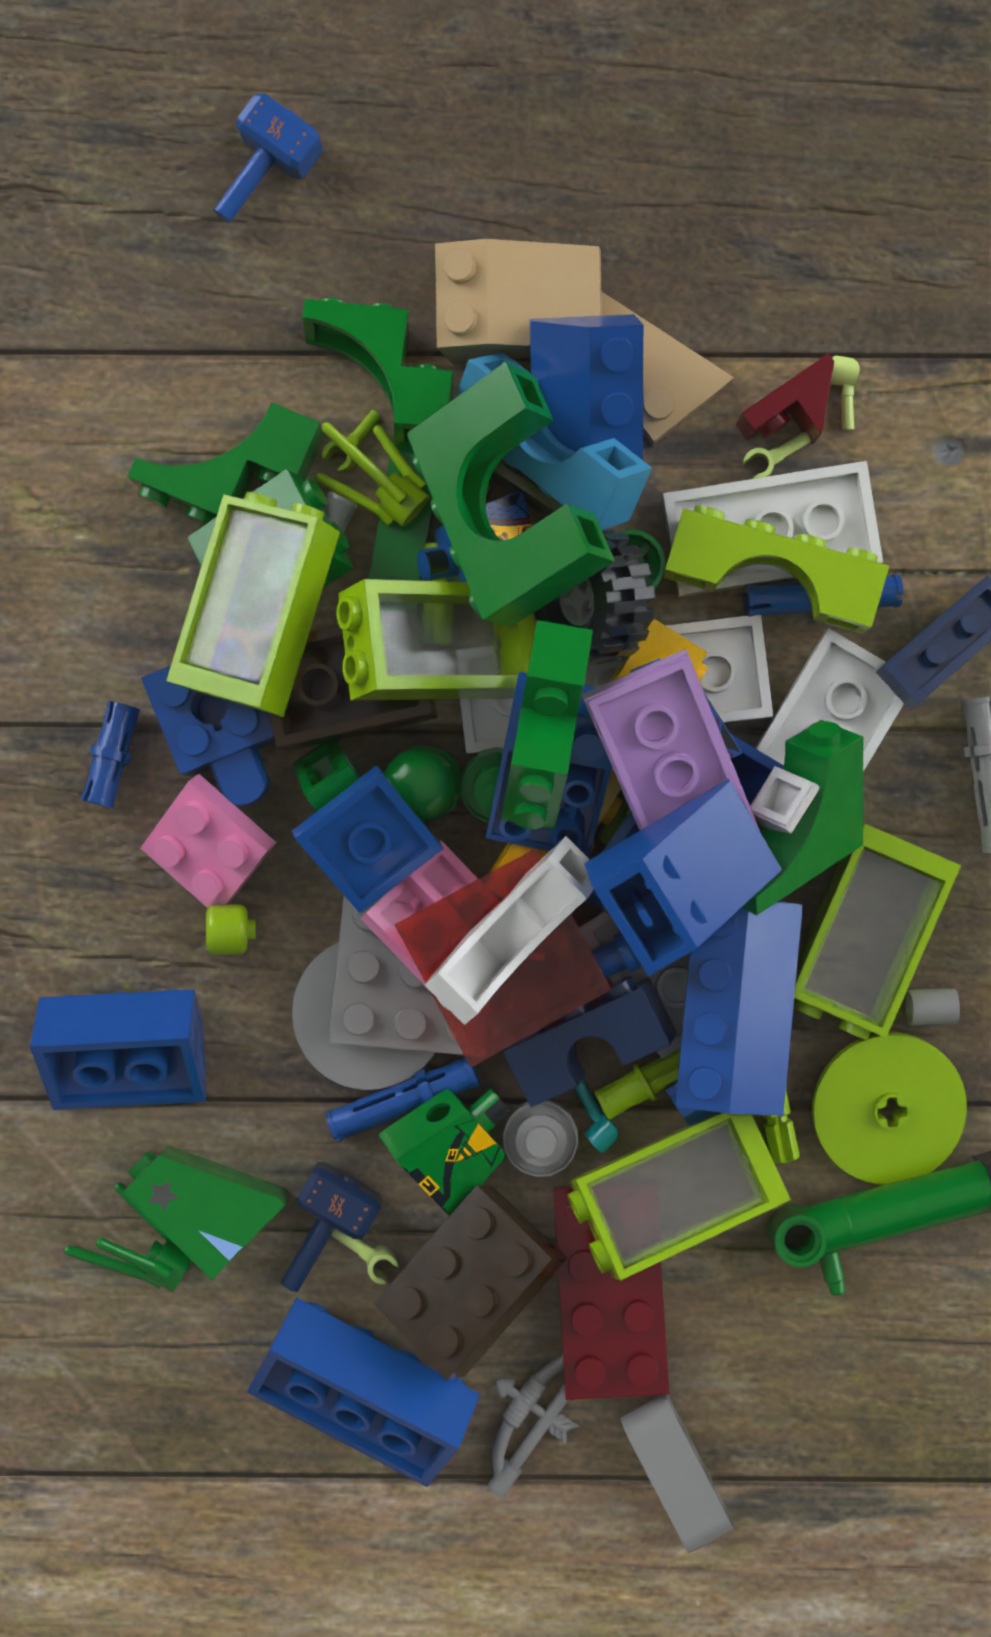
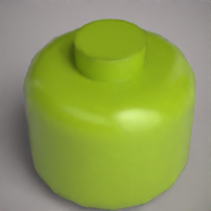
[206,904,256,955]

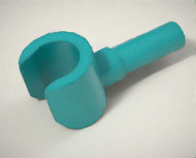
[574,1079,619,1153]

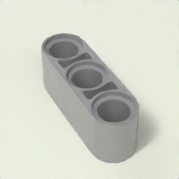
[620,1395,735,1553]

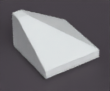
[750,766,820,834]

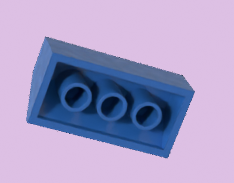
[675,901,803,1116]
[247,1297,480,1487]

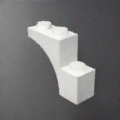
[424,836,594,1025]

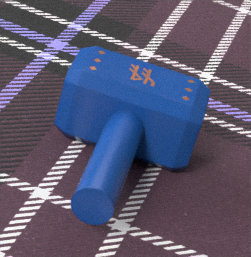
[213,93,323,223]

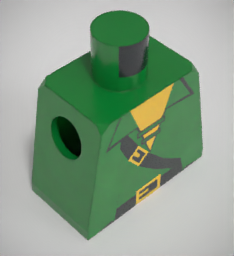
[378,1089,511,1217]

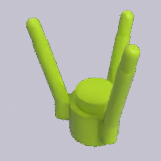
[315,422,430,527]

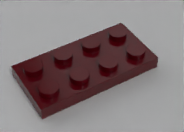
[553,1181,670,1400]

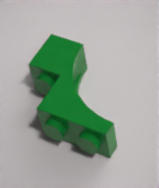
[302,298,453,449]
[127,402,325,525]
[501,620,593,829]

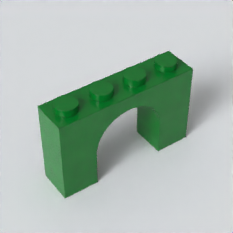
[407,361,615,627]

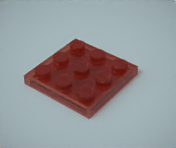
[394,848,612,1067]

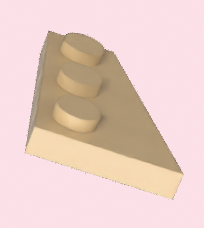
[601,291,734,446]

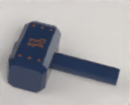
[280,1162,383,1292]

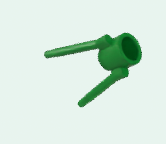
[64,1183,191,1292]

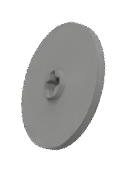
[292,942,435,1090]

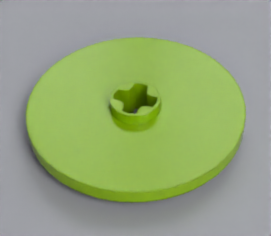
[812,1033,967,1185]

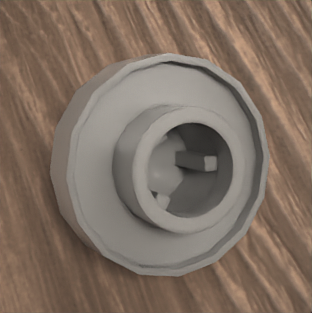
[503,1100,578,1177]

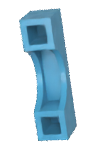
[455,352,652,530]

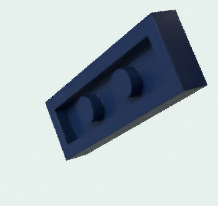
[876,575,991,711]

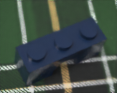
[503,976,677,1107]

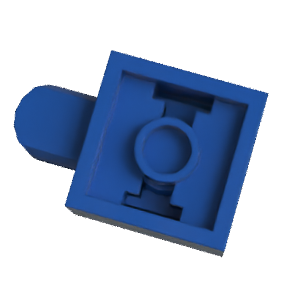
[141,638,275,806]

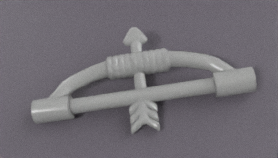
[488,1353,579,1497]

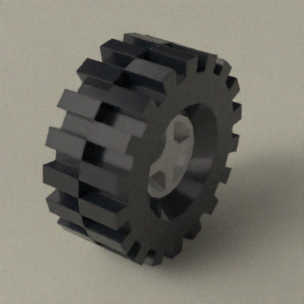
[534,529,655,666]

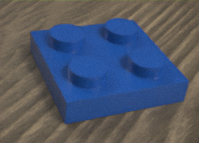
[292,765,444,913]

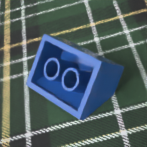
[529,314,644,460]
[30,989,207,1110]

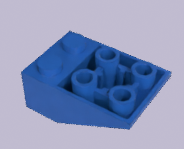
[486,672,612,858]
[584,779,782,976]

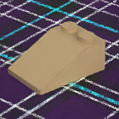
[435,239,602,364]

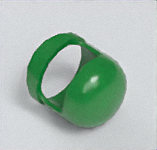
[384,745,462,822]

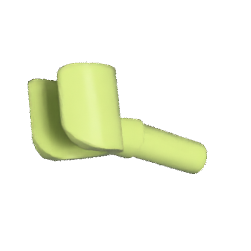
[831,355,860,431]
[743,432,811,479]
[331,1229,398,1284]

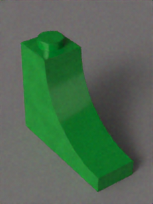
[741,720,863,916]

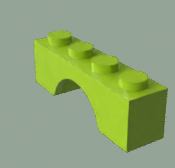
[663,505,890,634]

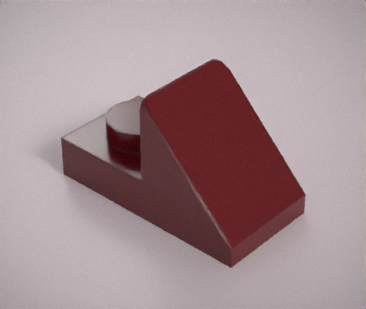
[736,353,834,445]

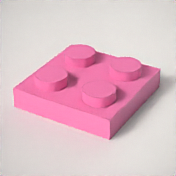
[140,774,277,908]

